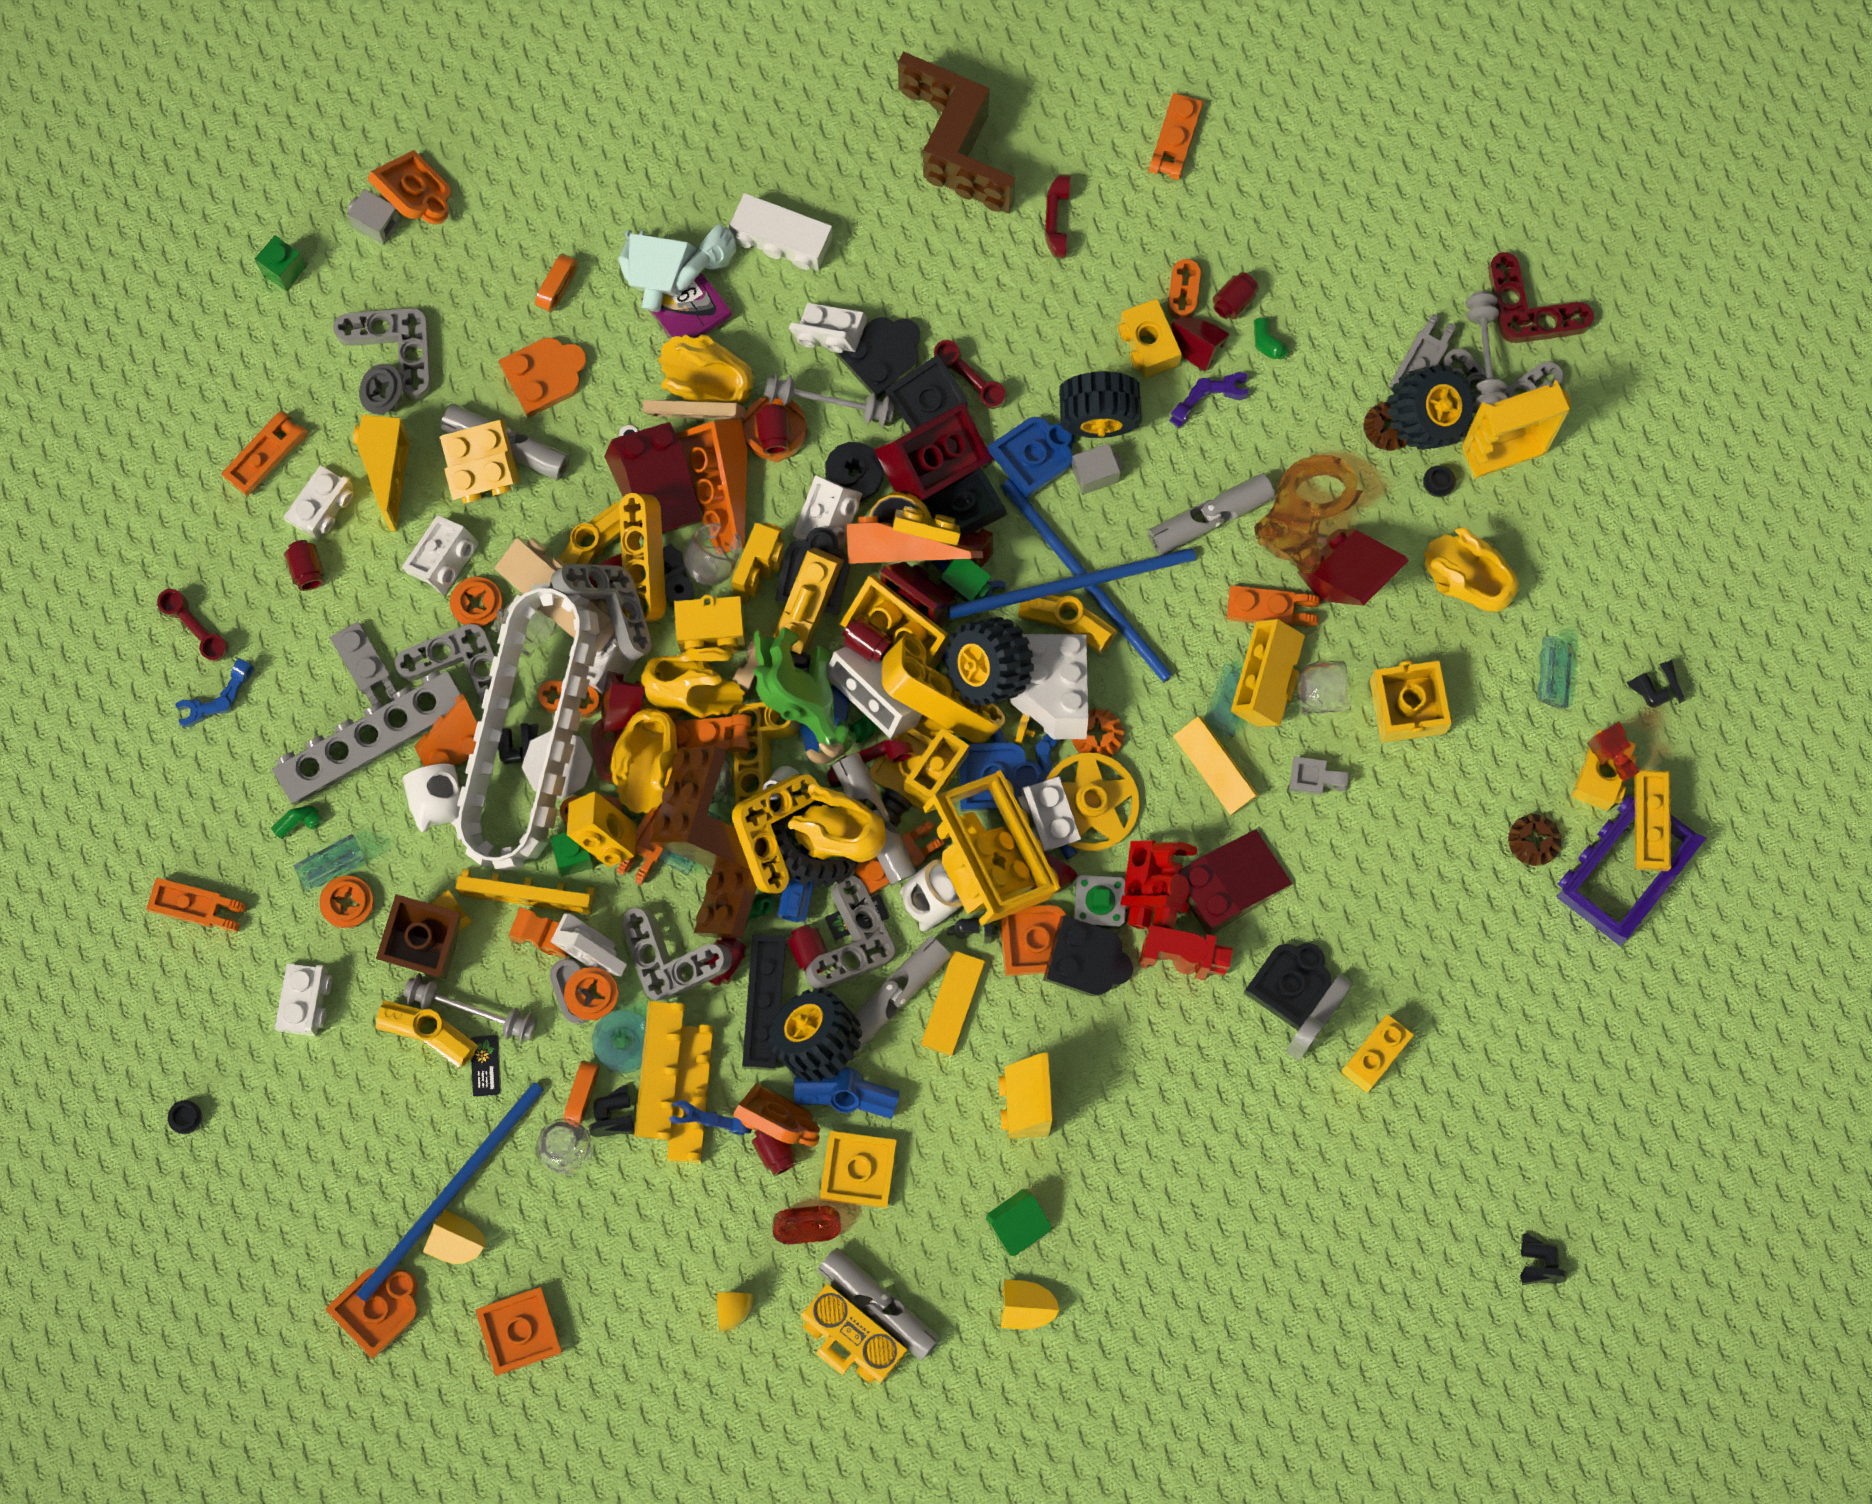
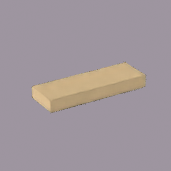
[642,400,745,420]

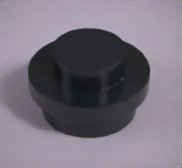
[1423,465,1456,497]
[167,1100,202,1135]

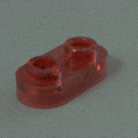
[591,719,624,784]
[772,1206,841,1244]

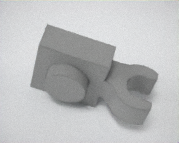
[1289,756,1349,796]

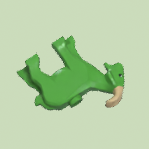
[753,627,857,764]

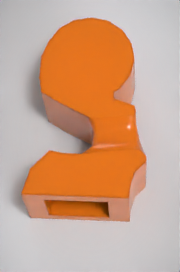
[509,907,569,958]

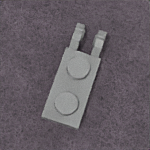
[1389,313,1457,388]
[329,621,397,706]

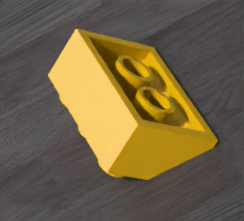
[840,574,949,670]

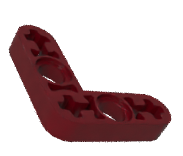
[1489,252,1594,343]

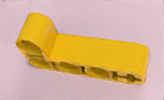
[599,493,666,622]
[882,634,1005,744]
[733,702,801,822]

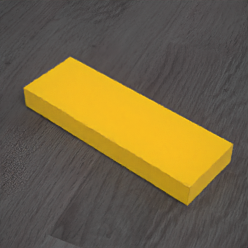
[1173,716,1258,815]
[1634,770,1671,871]
[920,950,985,1057]

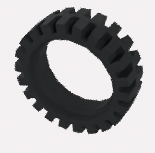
[771,790,859,888]

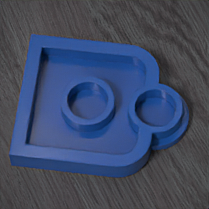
[988,417,1074,499]
[960,743,1043,811]

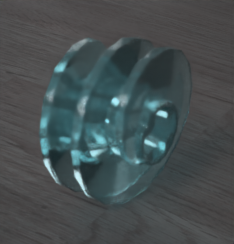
[592,1010,646,1074]

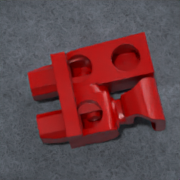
[1120,841,1197,929]
[1140,925,1233,980]

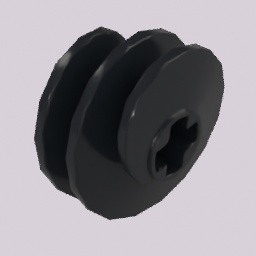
[825,442,883,503]

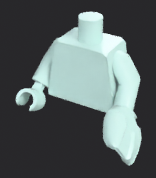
[618,224,736,312]

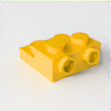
[439,419,520,504]
[731,522,785,605]

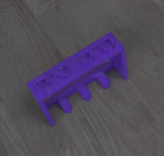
[1556,794,1707,946]

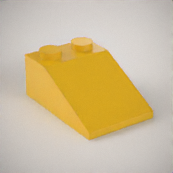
[353,414,410,532]
[998,1053,1052,1139]

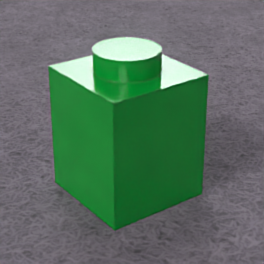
[255,235,306,291]
[938,559,991,602]
[550,832,594,877]

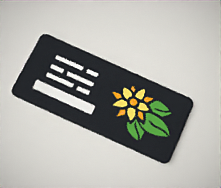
[825,894,889,940]
[470,1035,500,1097]

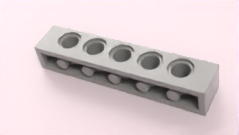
[272,670,460,805]

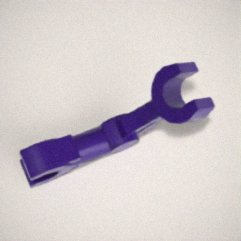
[1169,372,1248,428]

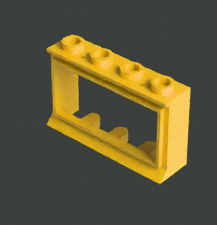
[1461,380,1571,479]
[922,770,1061,926]

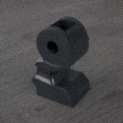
[663,543,695,608]

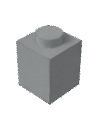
[347,189,401,245]
[1071,443,1123,495]

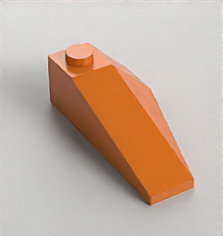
[676,419,748,555]
[847,516,983,564]

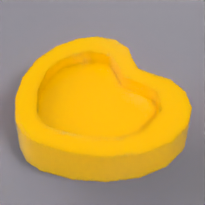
[1014,714,1035,747]

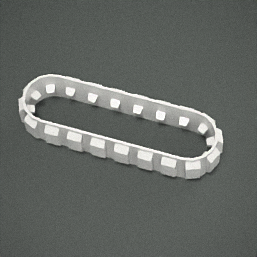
[455,582,600,870]

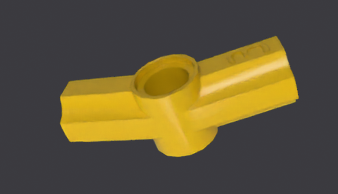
[559,501,620,565]
[1018,595,1117,654]
[376,1000,478,1069]

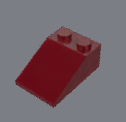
[874,402,993,501]
[604,422,702,540]
[1297,529,1409,606]
[880,562,957,628]
[1179,829,1292,935]

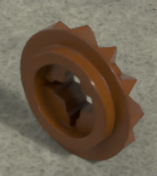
[1364,401,1407,451]
[1508,813,1562,866]

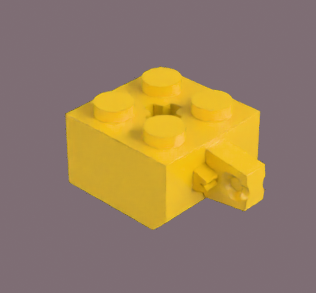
[941,812,1036,914]

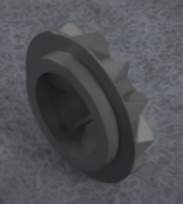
[359,364,406,416]

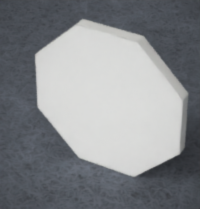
[522,730,593,800]

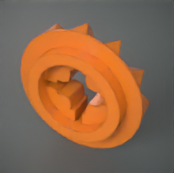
[450,577,502,627]
[1072,707,1124,757]
[319,876,374,929]
[564,967,618,1021]

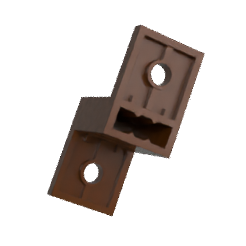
[898,51,1016,214]
[650,746,766,938]

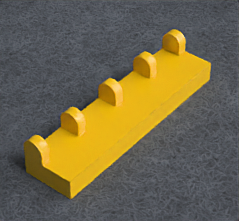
[455,869,595,915]
[634,1001,685,1140]
[667,1025,714,1164]

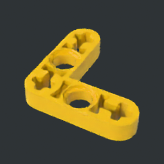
[732,774,818,893]

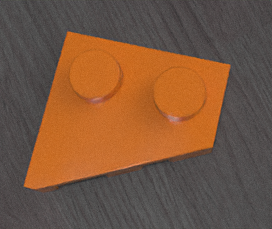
[414,693,477,767]

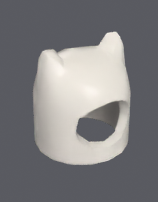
[402,764,461,832]
[900,860,963,931]

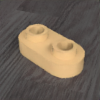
[733,633,770,697]

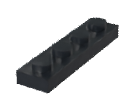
[742,934,786,1071]

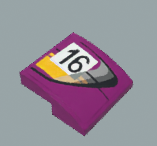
[641,273,733,339]

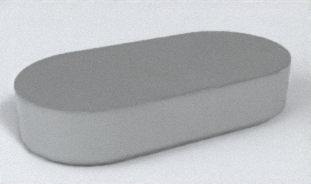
[550,959,593,1025]

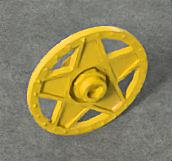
[1045,753,1139,851]

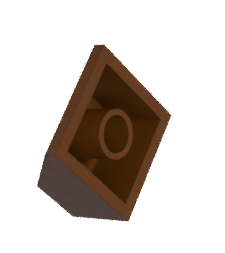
[376,894,461,980]

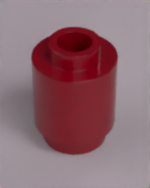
[1212,272,1259,319]
[756,404,791,454]
[284,540,325,591]
[842,617,893,664]
[787,925,829,974]
[703,938,747,986]
[751,1130,797,1176]

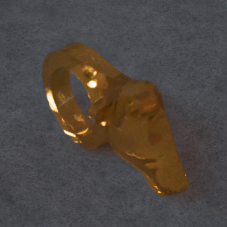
[1254,455,1363,574]

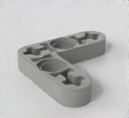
[333,308,431,401]
[1442,349,1563,411]
[551,564,652,660]
[395,624,511,708]
[805,875,895,989]
[622,908,732,1000]
[1285,973,1353,1061]

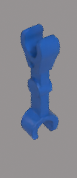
[669,1100,752,1135]

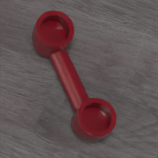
[1044,174,1070,259]
[934,340,1007,409]
[157,588,229,662]
[827,740,915,788]

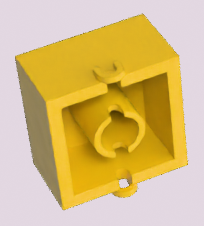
[674,595,746,654]
[1369,661,1452,743]

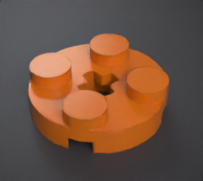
[743,397,807,463]

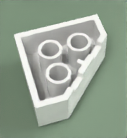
[1011,634,1088,739]

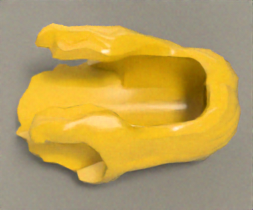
[658,335,753,405]
[1424,527,1519,612]
[641,647,745,718]
[611,708,678,814]
[788,784,887,862]

